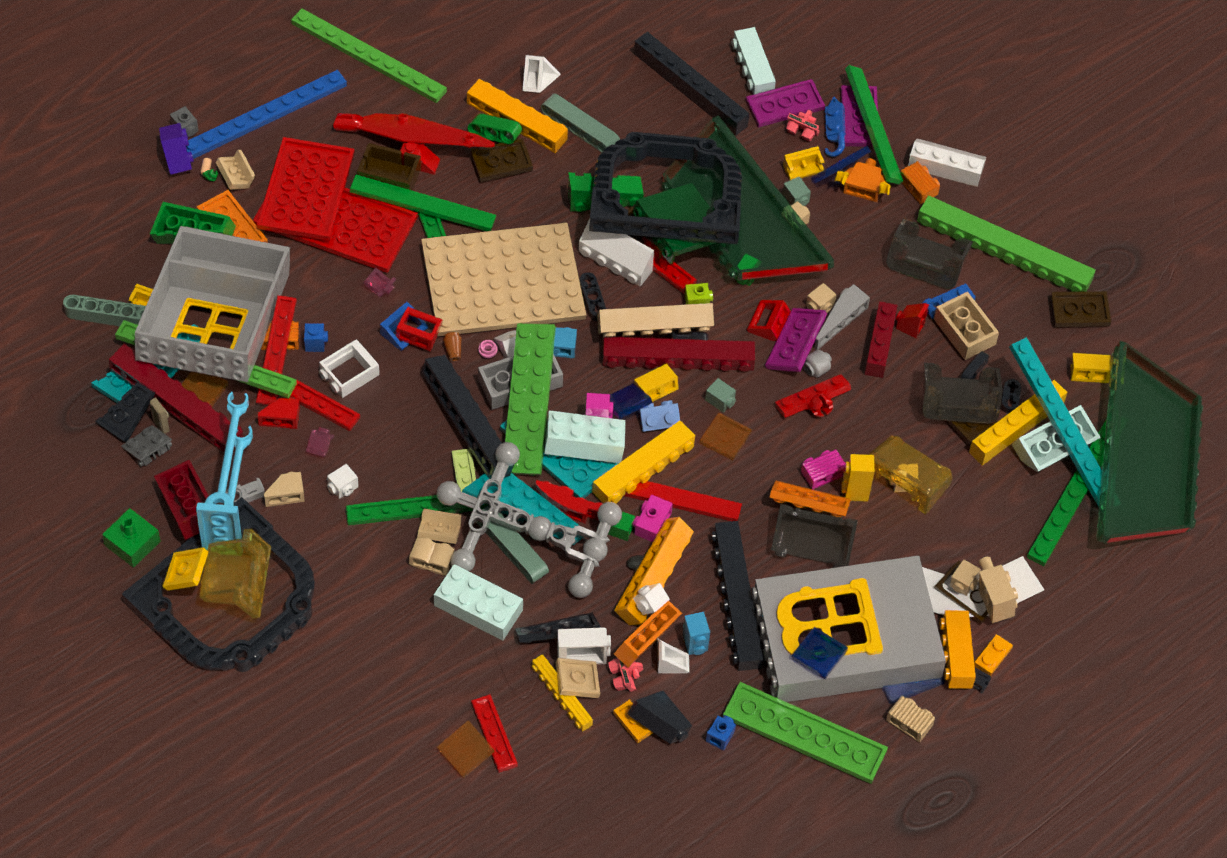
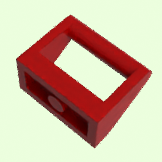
[747,300,791,341]
[396,307,443,351]

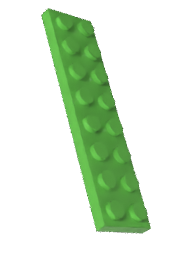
[505,323,556,476]
[723,682,888,784]

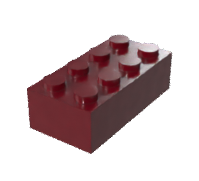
[154,459,209,540]

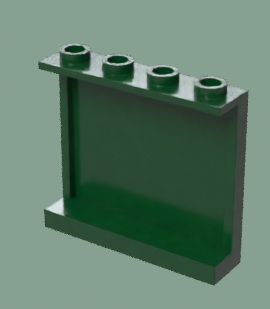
[633,183,727,264]

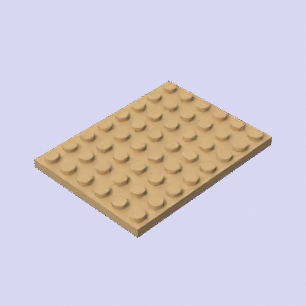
[421,223,586,336]

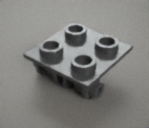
[121,425,172,467]

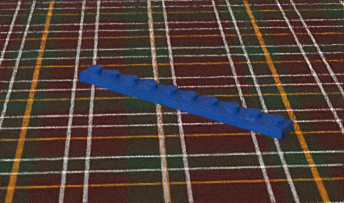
[186,70,347,159]

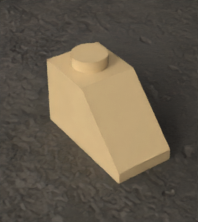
[264,472,305,507]

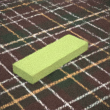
[452,449,476,492]

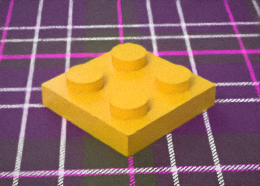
[163,547,208,590]

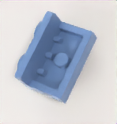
[638,400,680,432]

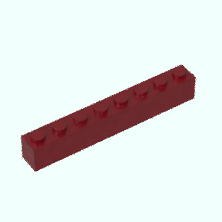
[603,337,755,372]
[109,344,243,453]

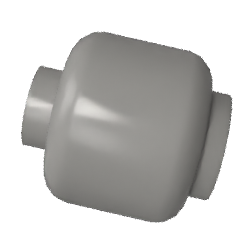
[803,350,832,378]

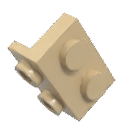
[216,150,255,189]
[418,509,462,544]

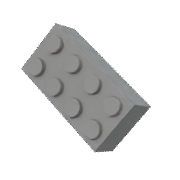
[478,354,563,410]

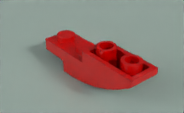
[535,480,603,524]

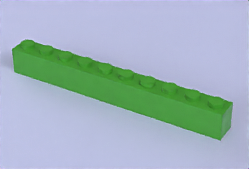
[917,195,1096,292]

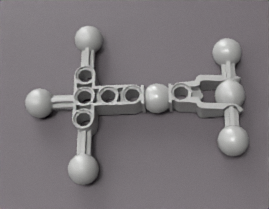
[436,442,622,598]

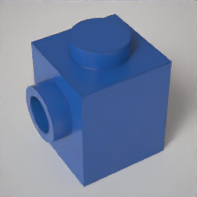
[304,323,328,352]

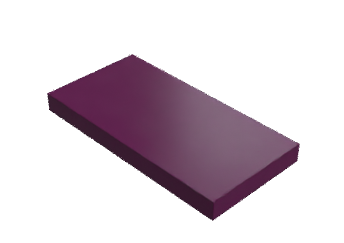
[745,79,825,128]
[841,85,878,147]
[765,308,827,372]

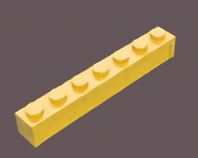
[532,654,593,732]

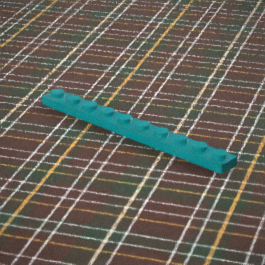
[1009,337,1120,514]

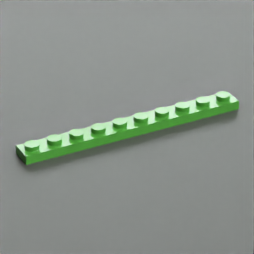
[291,8,447,103]
[115,320,297,398]

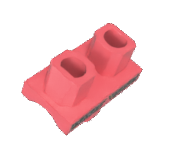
[786,110,820,142]
[608,658,643,692]

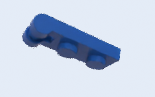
[922,284,976,319]

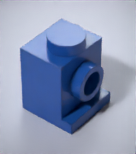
[706,716,736,751]

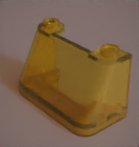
[868,436,953,515]

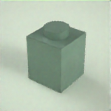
[782,177,811,206]
[705,378,736,413]

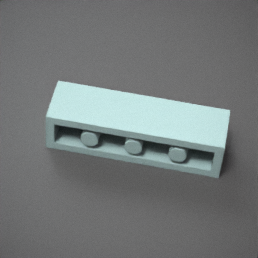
[731,27,776,95]

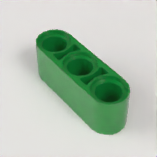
[468,114,522,144]

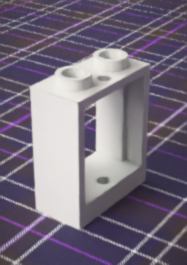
[319,339,379,398]
[557,628,611,664]

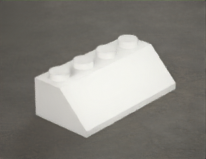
[908,139,986,187]
[579,219,654,286]

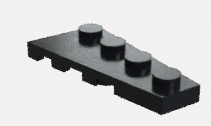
[515,612,601,643]

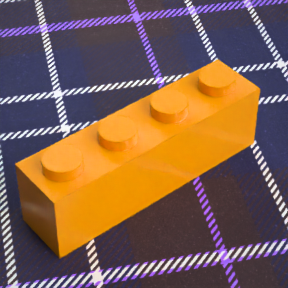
[939,610,976,689]

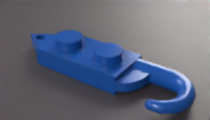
[825,97,846,157]

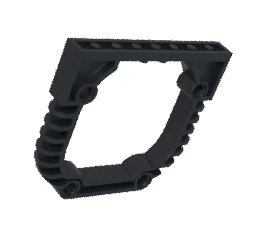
[589,132,742,245]
[122,497,315,672]

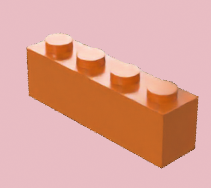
[614,601,682,668]

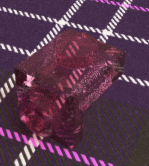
[363,268,396,297]
[306,427,334,457]

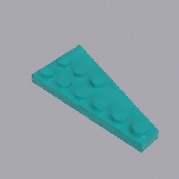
[500,420,619,498]

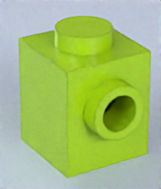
[685,283,713,305]

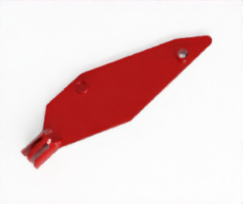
[333,113,495,148]

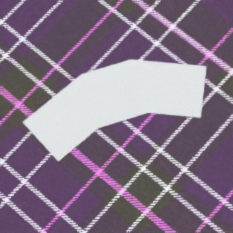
[922,556,1044,617]

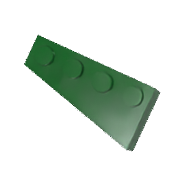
[568,172,644,212]
[150,202,236,244]

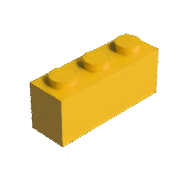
[841,454,874,501]

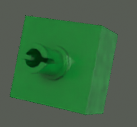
[102,508,161,568]

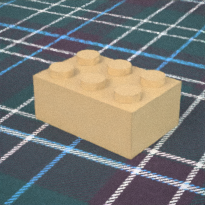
[934,292,999,360]

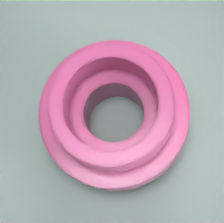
[479,340,497,358]

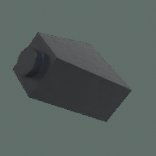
[627,691,692,744]

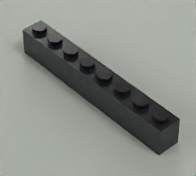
[634,32,750,136]
[421,355,514,479]
[711,521,763,671]

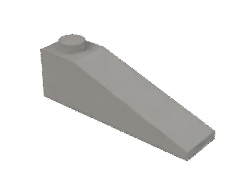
[814,284,870,350]

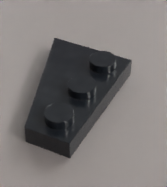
[95,382,156,442]

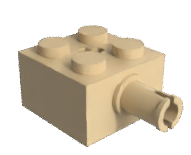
[978,557,1018,623]

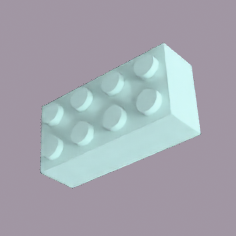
[544,411,625,463]
[434,564,523,640]

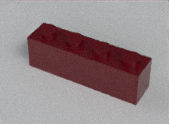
[865,301,898,378]

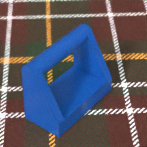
[380,302,428,351]

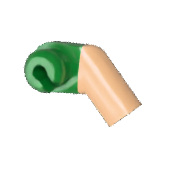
[200,158,218,181]

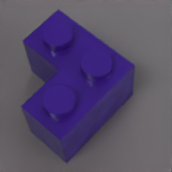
[159,123,194,175]

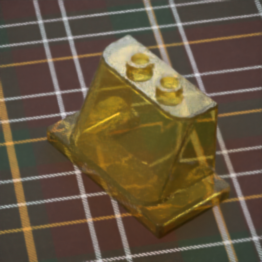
[200,529,271,619]

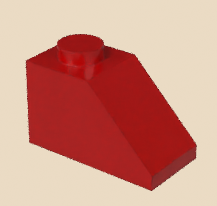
[400,142,440,175]
[896,303,929,338]
[258,397,300,429]

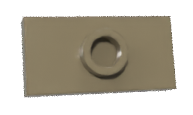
[150,397,170,434]

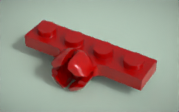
[775,374,851,418]

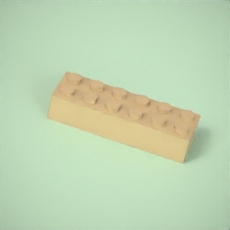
[597,303,714,338]

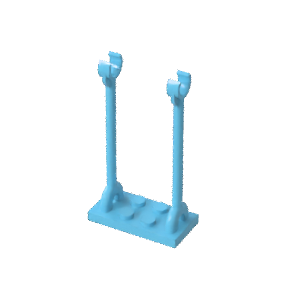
[196,392,253,555]

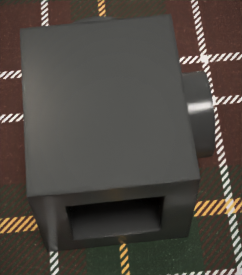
[170,106,198,137]

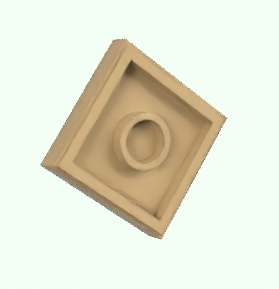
[556,658,600,698]

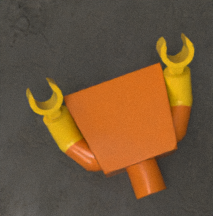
[834,158,890,202]

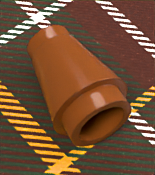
[443,332,462,362]

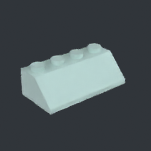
[1012,405,1101,472]

